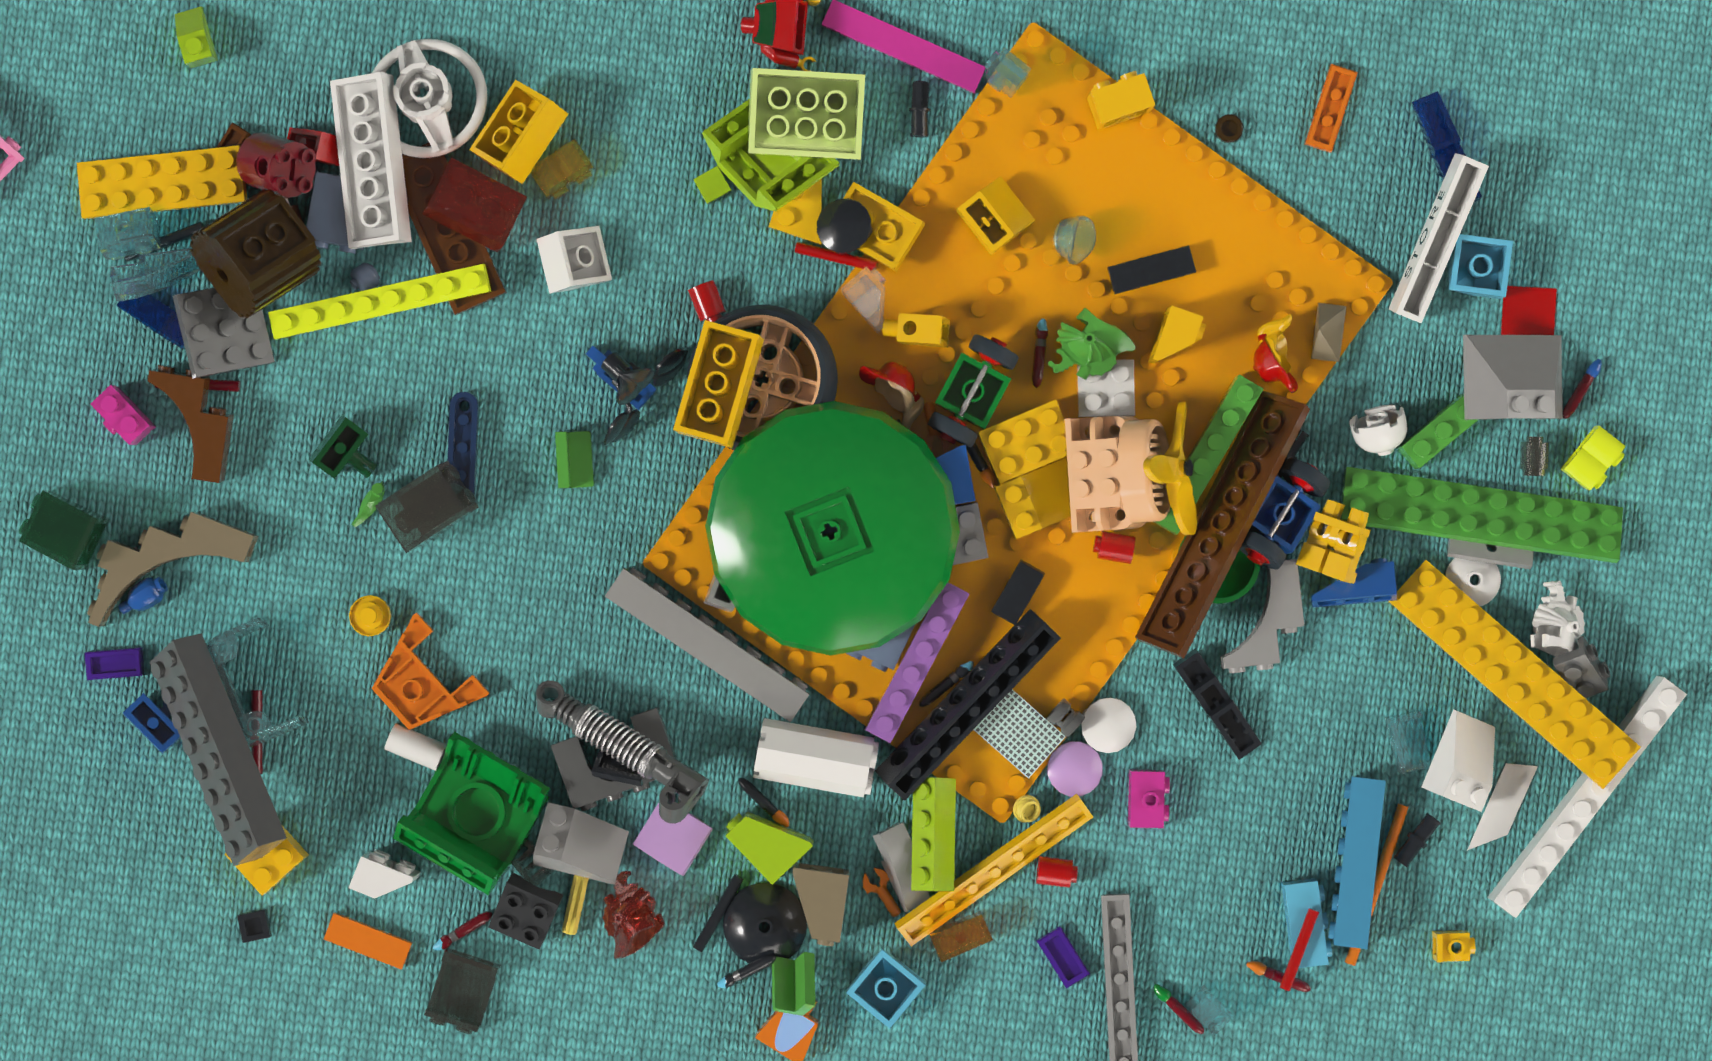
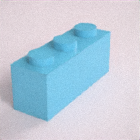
[1281,878,1332,968]

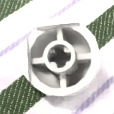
[1349,405,1408,456]

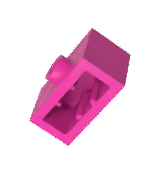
[91,385,156,446]
[1128,769,1170,828]

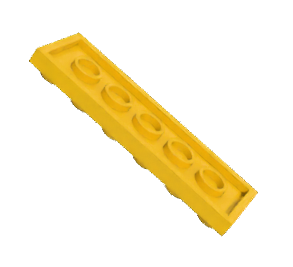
[77,145,247,219]

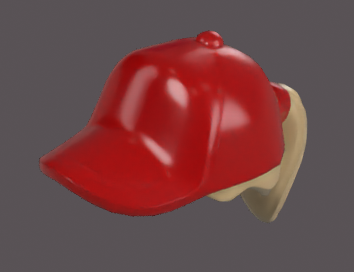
[859,361,924,430]

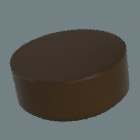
[1214,114,1243,143]

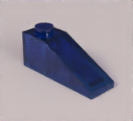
[117,282,185,349]

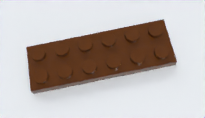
[402,142,507,315]

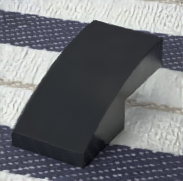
[991,560,1045,625]

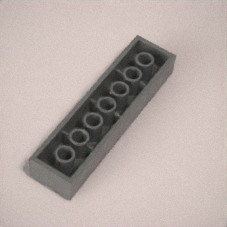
[150,633,287,866]

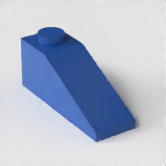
[1311,558,1397,608]

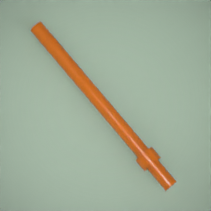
[1345,803,1409,966]

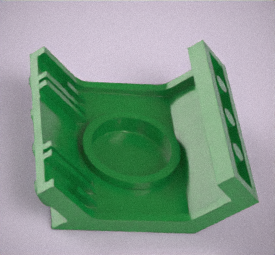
[393,731,550,895]

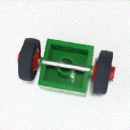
[928,334,1019,447]

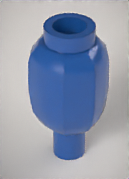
[118,577,168,614]

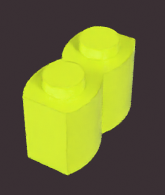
[1561,425,1626,490]

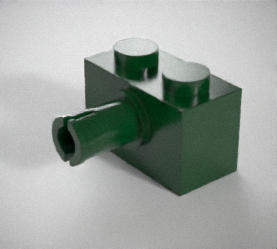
[309,415,377,479]

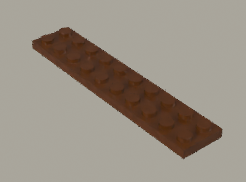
[1135,391,1310,659]

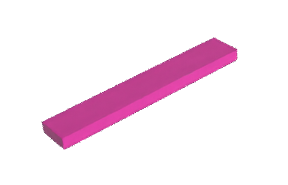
[821,0,986,94]

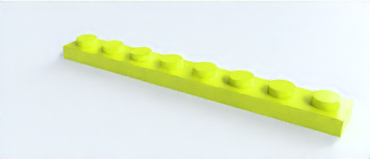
[268,264,491,340]

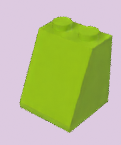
[725,812,814,885]

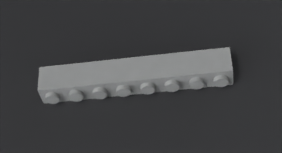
[605,567,810,723]

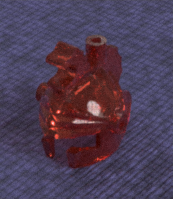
[602,871,665,959]

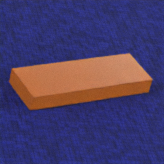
[1304,64,1358,153]
[324,912,413,970]

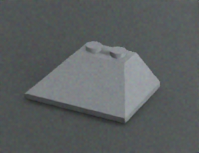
[1463,335,1563,420]

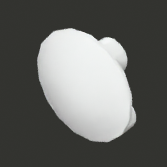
[1081,698,1136,753]

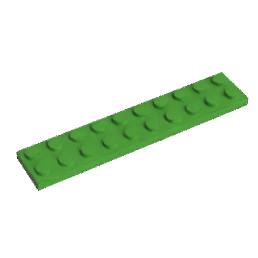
[1340,467,1623,563]

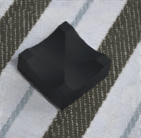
[488,872,563,950]

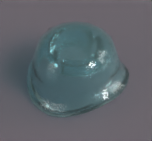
[1053,215,1096,264]

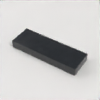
[1107,245,1196,295]

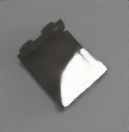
[424,948,501,1034]

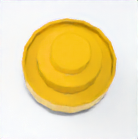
[349,595,391,636]

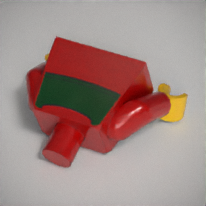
[741,0,821,72]

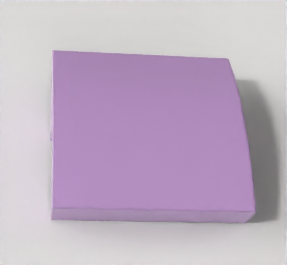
[633,803,713,876]

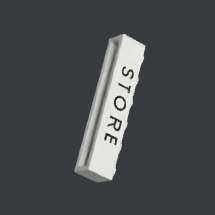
[1389,153,1489,323]

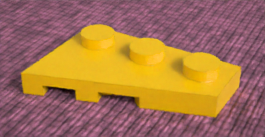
[768,179,822,245]

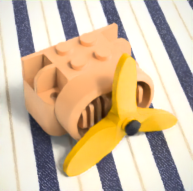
[1065,402,1197,535]

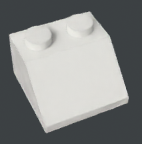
[537,226,612,294]

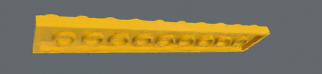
[1388,560,1641,789]

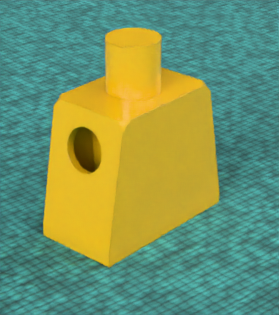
[883,313,950,348]

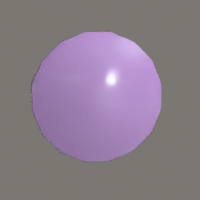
[1047,741,1102,797]

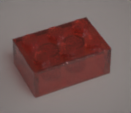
[422,158,527,252]

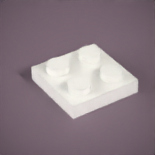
[1077,360,1135,417]

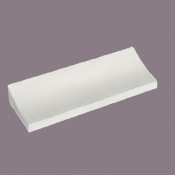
[330,72,412,249]

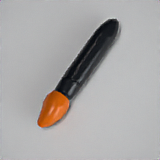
[966,443,995,488]
[738,778,789,828]

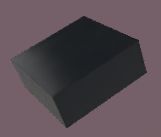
[237,909,272,943]

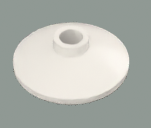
[1445,558,1501,606]

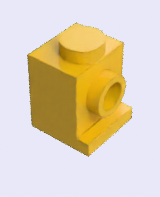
[1432,930,1476,962]

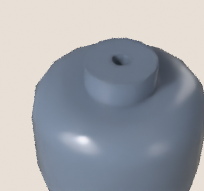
[350,263,380,291]

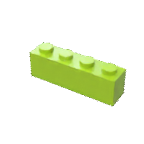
[911,778,956,891]

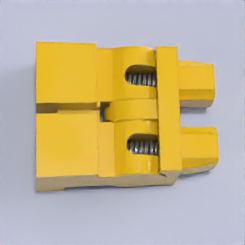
[1296,499,1371,584]

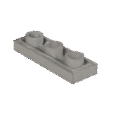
[1447,539,1534,569]

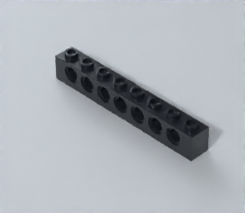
[875,609,1061,801]

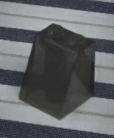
[375,461,479,553]

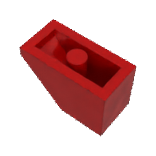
[287,127,339,166]

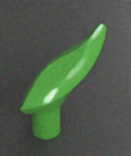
[351,481,385,527]

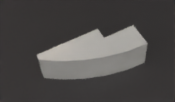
[873,822,930,912]

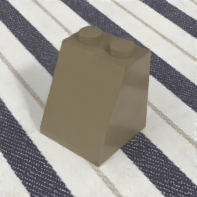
[792,862,849,946]

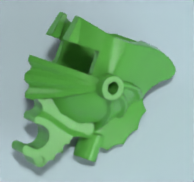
[1048,308,1136,380]

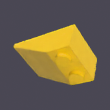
[994,457,1071,539]

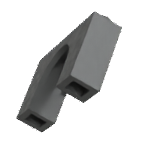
[551,707,677,811]

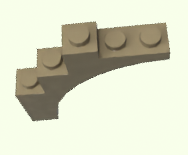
[87,512,259,627]

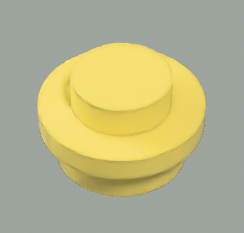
[1013,795,1041,822]

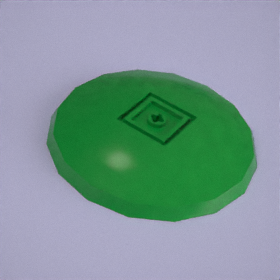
[705,401,960,656]

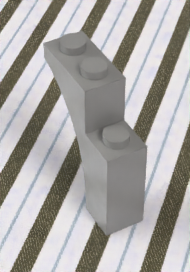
[1220,559,1304,673]

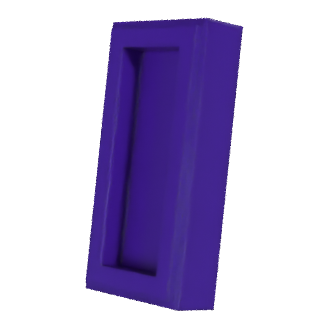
[85,648,145,680]
[1036,926,1090,989]

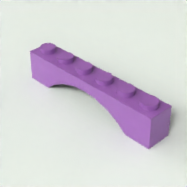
[865,582,969,743]

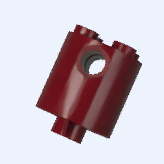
[236,132,316,198]

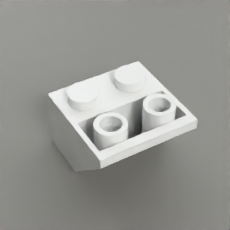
[349,849,421,899]

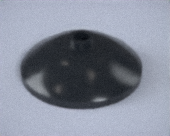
[723,882,807,966]

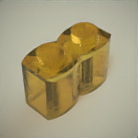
[530,139,595,200]

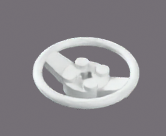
[372,39,487,158]

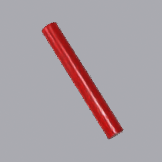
[795,242,878,272]
[1280,908,1319,991]

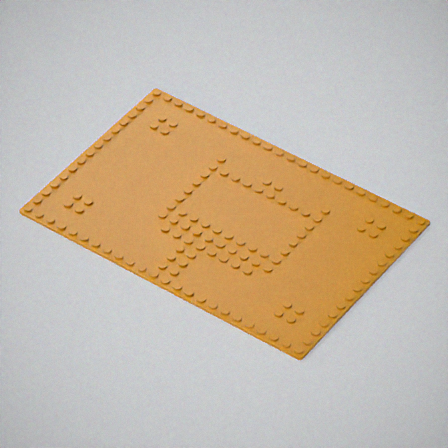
[643,23,1393,823]

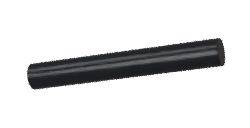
[122,221,204,262]
[693,874,744,952]

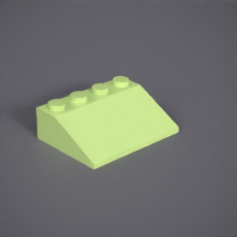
[748,68,865,160]

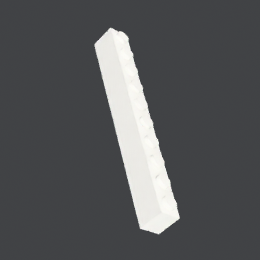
[1487,676,1687,918]

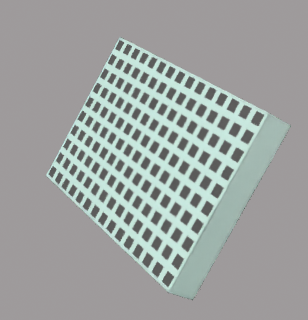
[973,689,1066,779]

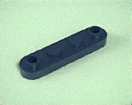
[446,392,479,504]

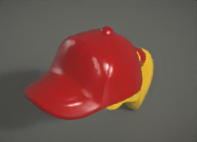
[1253,314,1298,393]

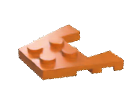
[372,612,490,730]

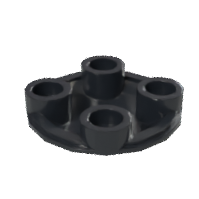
[817,198,872,255]

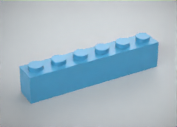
[1328,777,1386,949]

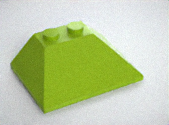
[702,99,840,212]

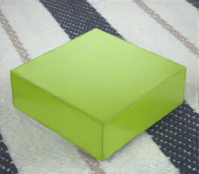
[693,166,731,205]

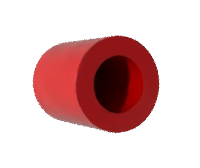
[688,280,726,322]
[1093,531,1136,564]
[1036,856,1078,888]

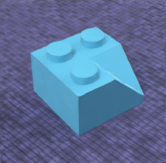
[1448,234,1513,299]
[846,949,926,1029]

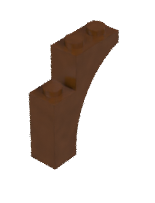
[148,365,234,483]

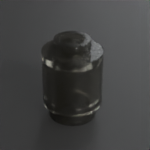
[1520,437,1549,476]

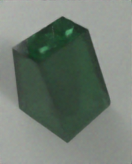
[19,490,109,570]

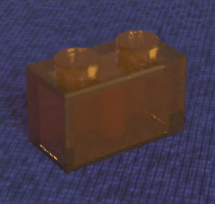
[930,910,993,962]

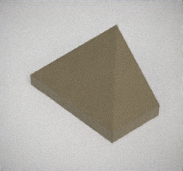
[1311,303,1346,362]

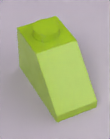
[174,7,218,69]

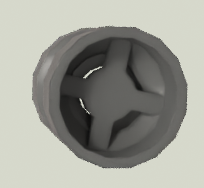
[1046,698,1085,737]

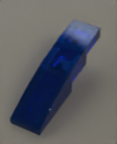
[1412,91,1482,202]

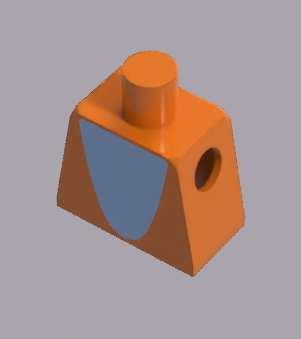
[755,1000,818,1061]

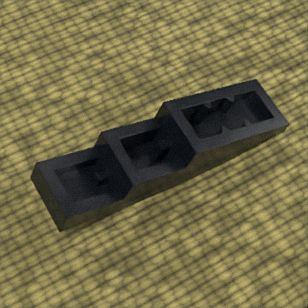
[1172,649,1262,760]

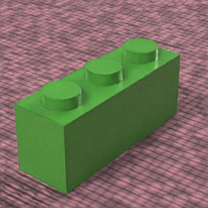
[1396,394,1478,469]

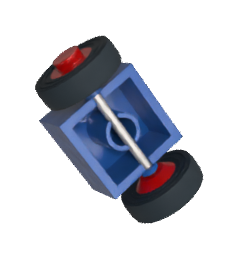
[1240,458,1330,570]

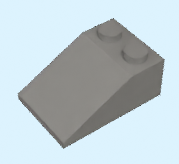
[533,802,629,885]

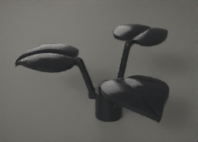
[601,345,688,445]

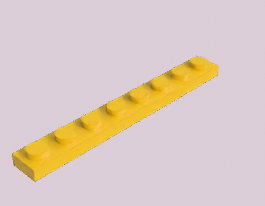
[894,794,1093,947]

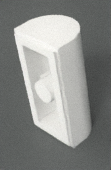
[384,723,447,771]

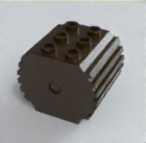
[190,189,321,318]

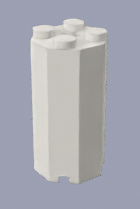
[753,718,879,798]

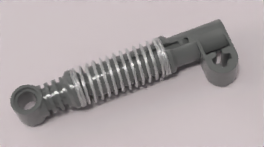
[536,680,709,824]

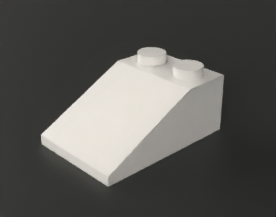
[1422,709,1495,812]

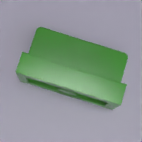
[555,431,594,489]
[772,952,815,1016]

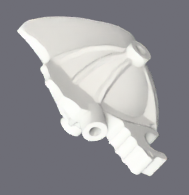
[1530,581,1585,657]

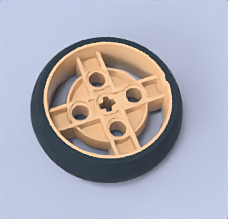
[687,305,838,450]

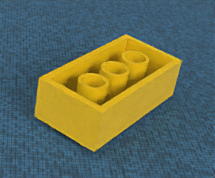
[673,320,764,448]

